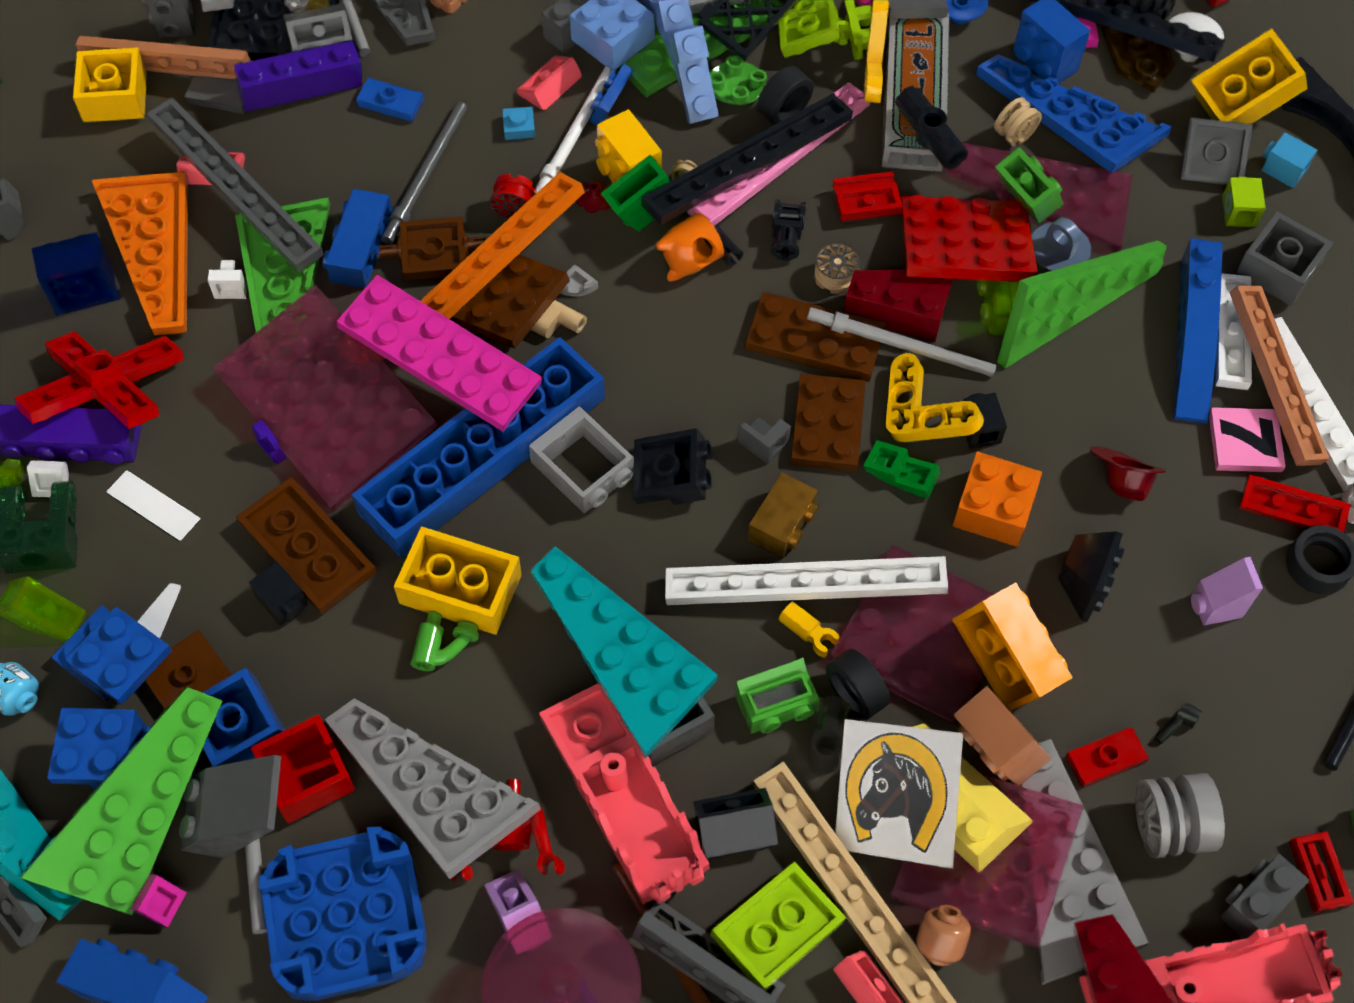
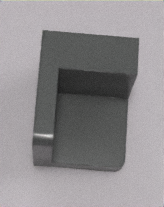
[737,418,791,464]

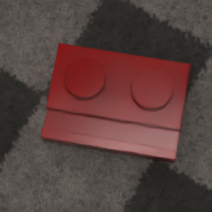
[832,171,903,222]

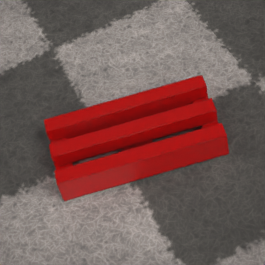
[1289,831,1354,913]

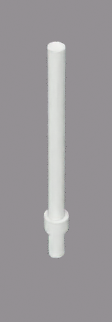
[536,66,617,192]

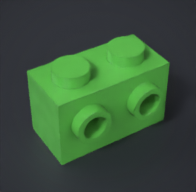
[995,147,1064,224]

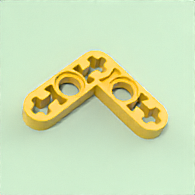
[864,0,889,103]
[886,353,984,442]

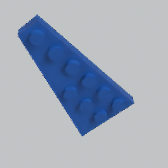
[976,54,1171,174]

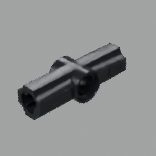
[895,85,968,170]

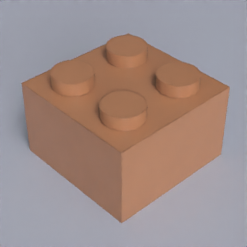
[954,686,1052,787]

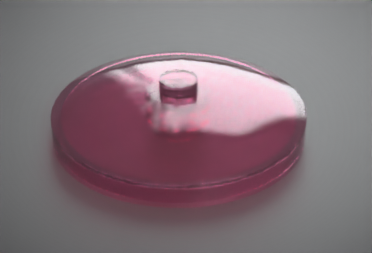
[482,908,642,1003]

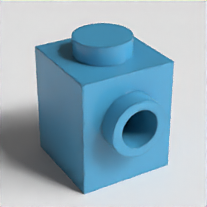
[1261,133,1317,189]

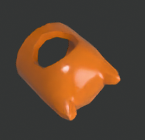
[656,213,724,281]

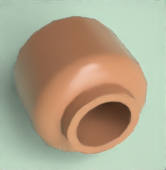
[916,905,971,966]

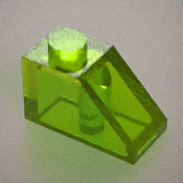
[0,576,87,642]

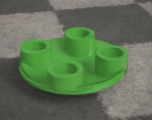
[710,55,767,105]

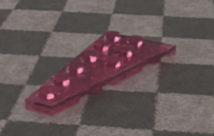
[945,142,1133,253]

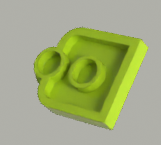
[779,0,840,58]

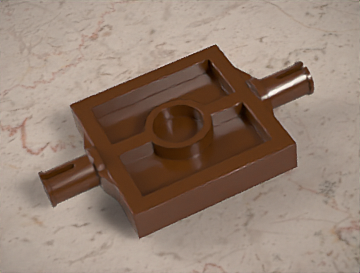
[379,217,487,281]

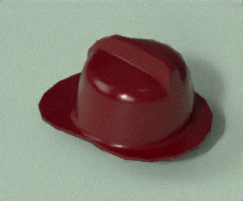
[1090,446,1166,501]

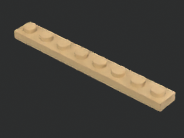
[753,762,957,1003]

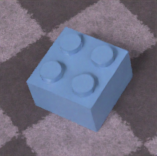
[570,0,655,71]

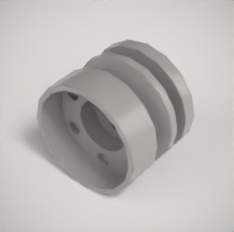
[1135,773,1225,858]

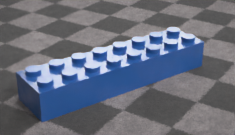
[352,337,605,558]

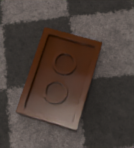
[791,373,866,472]

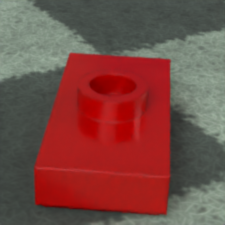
[1065,727,1149,788]

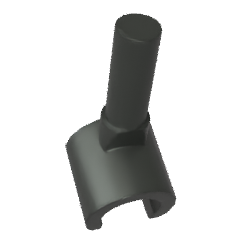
[1155,704,1202,744]

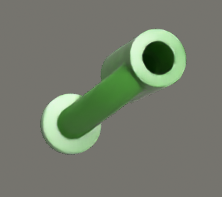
[410,612,479,671]

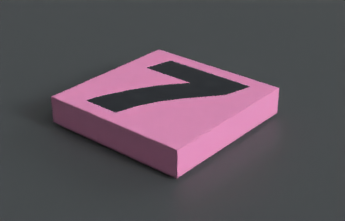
[1209,408,1286,472]

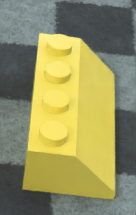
[913,723,1032,873]

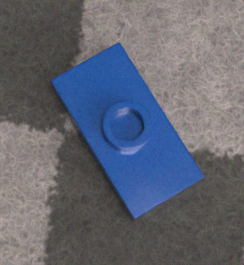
[356,78,424,122]

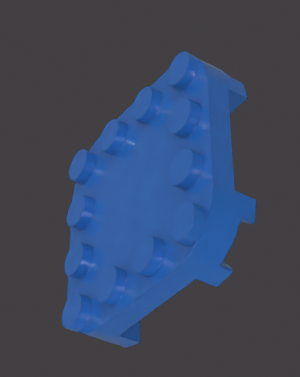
[259,827,427,1001]

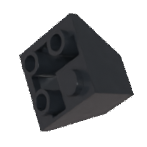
[1058,531,1125,622]

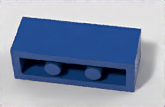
[323,189,392,289]

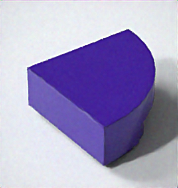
[252,419,287,465]

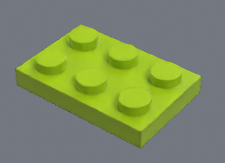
[710,861,846,991]

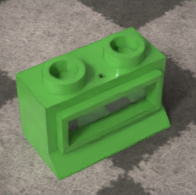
[735,658,819,734]

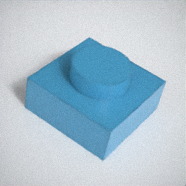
[503,107,535,140]

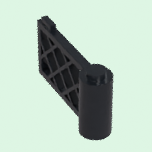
[697,0,800,61]

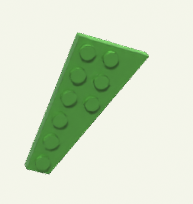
[20,687,223,915]

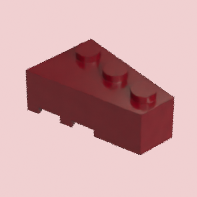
[843,270,953,342]
[1073,914,1173,1003]

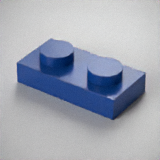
[589,64,634,126]

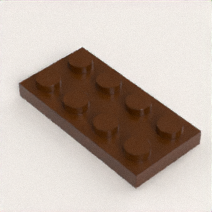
[745,292,887,381]
[236,477,377,615]

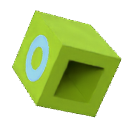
[1222,177,1266,227]

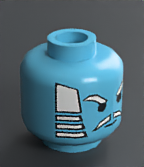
[0,662,39,716]

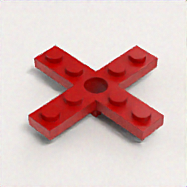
[14,331,184,429]

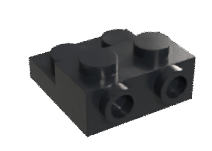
[633,428,713,505]

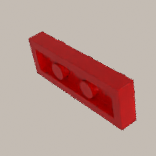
[1238,474,1351,533]

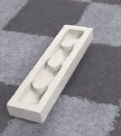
[1215,273,1252,390]

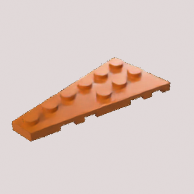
[92,172,188,336]

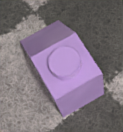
[1191,557,1263,626]
[484,869,553,956]

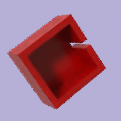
[250,714,356,824]

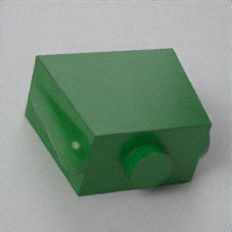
[601,154,670,232]

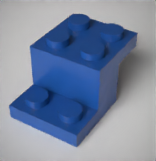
[51,605,172,706]
[47,708,152,790]

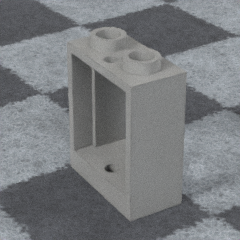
[529,406,634,514]

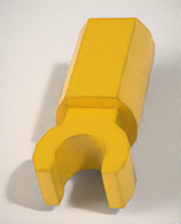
[779,601,840,658]

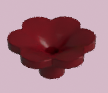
[576,180,611,213]

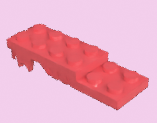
[539,683,710,905]
[1079,923,1343,1003]

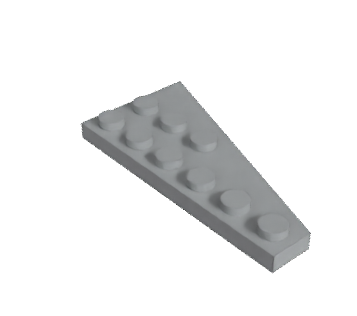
[324,698,541,879]
[1019,739,1149,985]

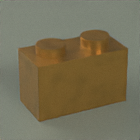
[748,472,820,558]

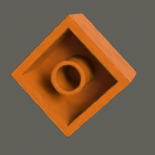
[953,451,1042,547]

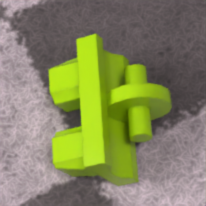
[833,0,872,60]

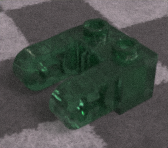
[0,480,78,574]

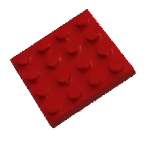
[901,195,1038,282]

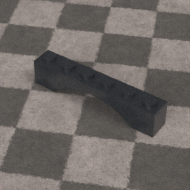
[1280,57,1354,158]

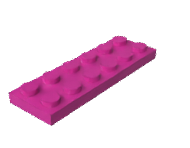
[337,275,542,432]

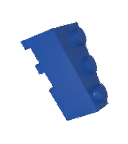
[57,938,208,1003]

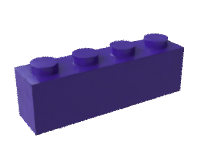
[234,40,362,112]
[0,404,142,464]

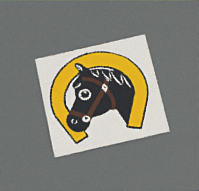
[835,719,963,869]

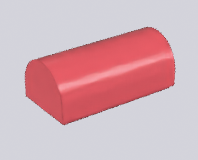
[833,950,904,1003]

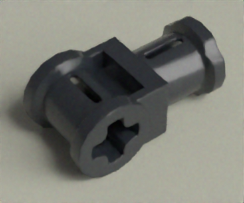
[771,199,806,261]

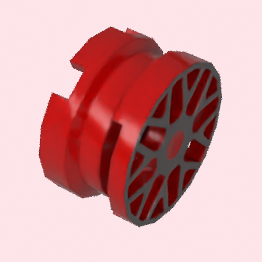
[489,173,537,219]

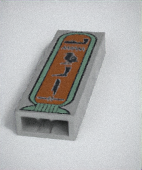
[881,13,949,172]

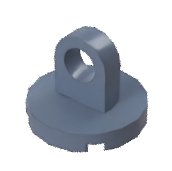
[1031,217,1091,273]

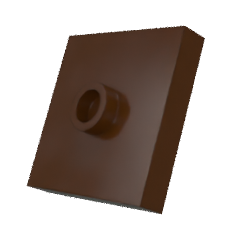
[145,630,232,709]

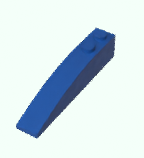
[1174,238,1223,424]

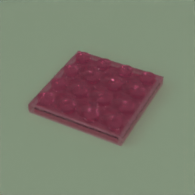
[830,545,994,725]
[891,775,1083,948]

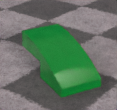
[863,440,941,499]

